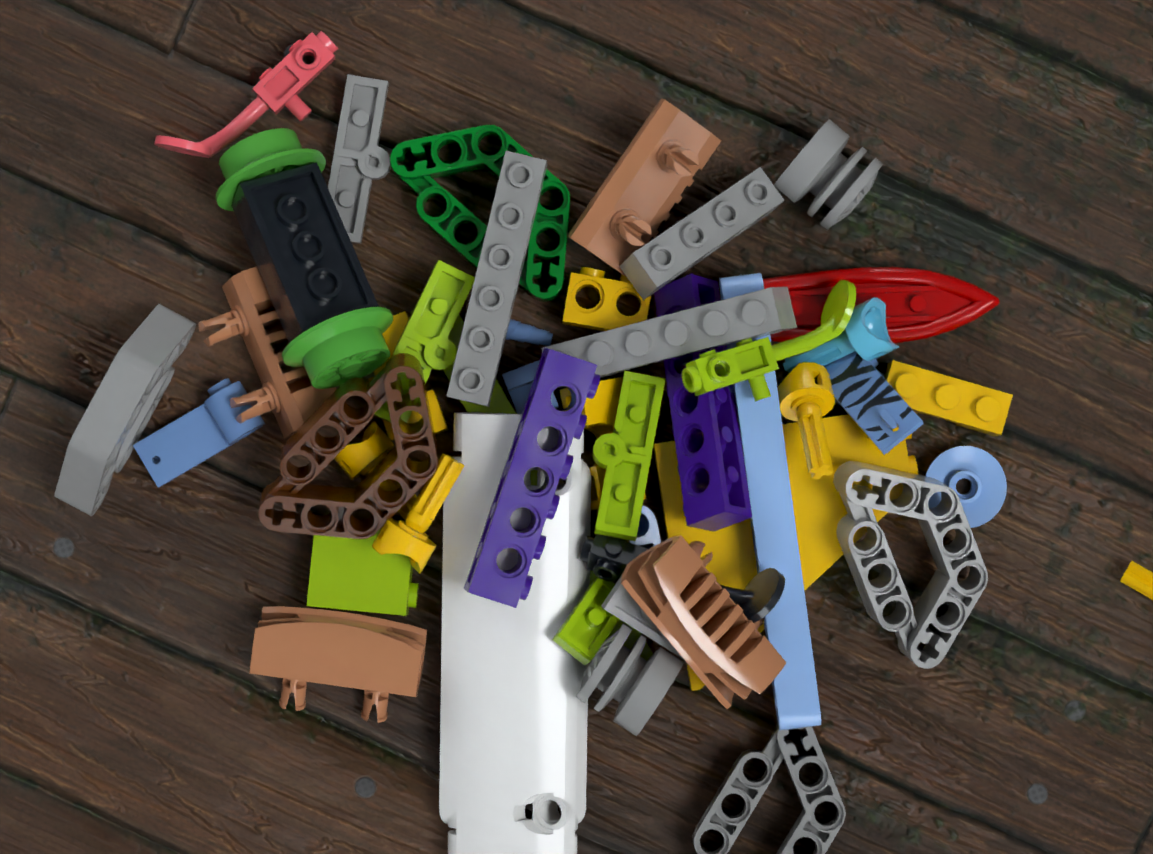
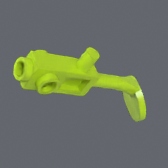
[682,280,856,402]

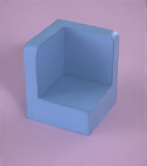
[502,360,559,414]

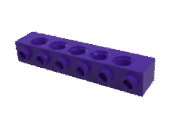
[654,274,752,531]
[464,348,600,608]

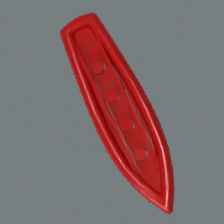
[763,267,1000,343]

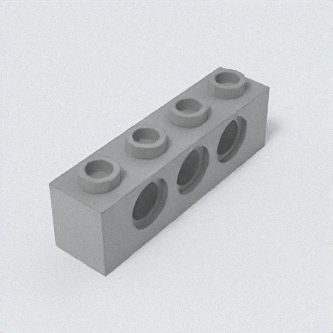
[619,167,784,300]

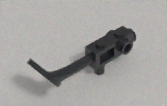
[580,534,785,623]

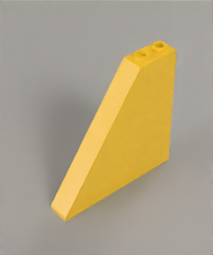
[653,414,918,691]

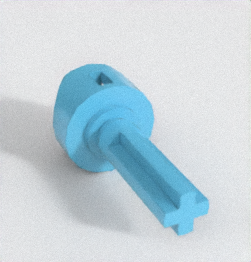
[783,297,899,373]

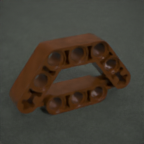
[258,353,438,539]

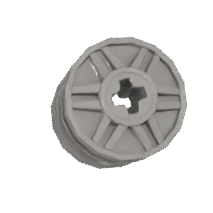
[774,119,883,231]
[576,623,684,736]

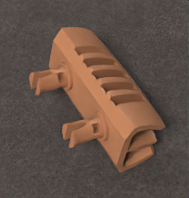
[567,99,721,277]
[198,266,337,439]
[621,535,786,709]
[249,606,427,723]

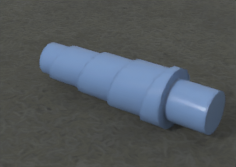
[506,319,553,346]

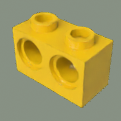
[562,267,651,331]

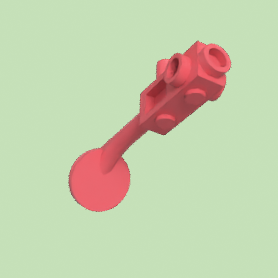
[154,31,338,158]

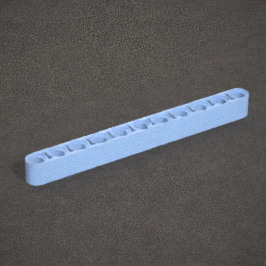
[719,273,821,731]

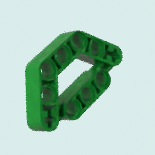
[390,125,570,302]

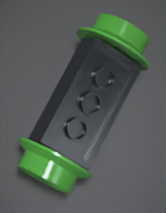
[215,128,393,389]

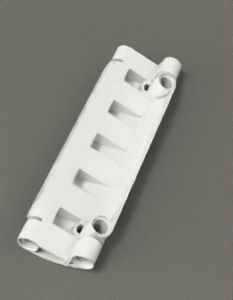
[439,412,591,854]

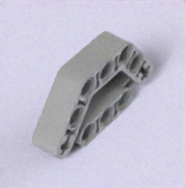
[54,304,196,516]
[833,461,988,669]
[692,724,846,854]

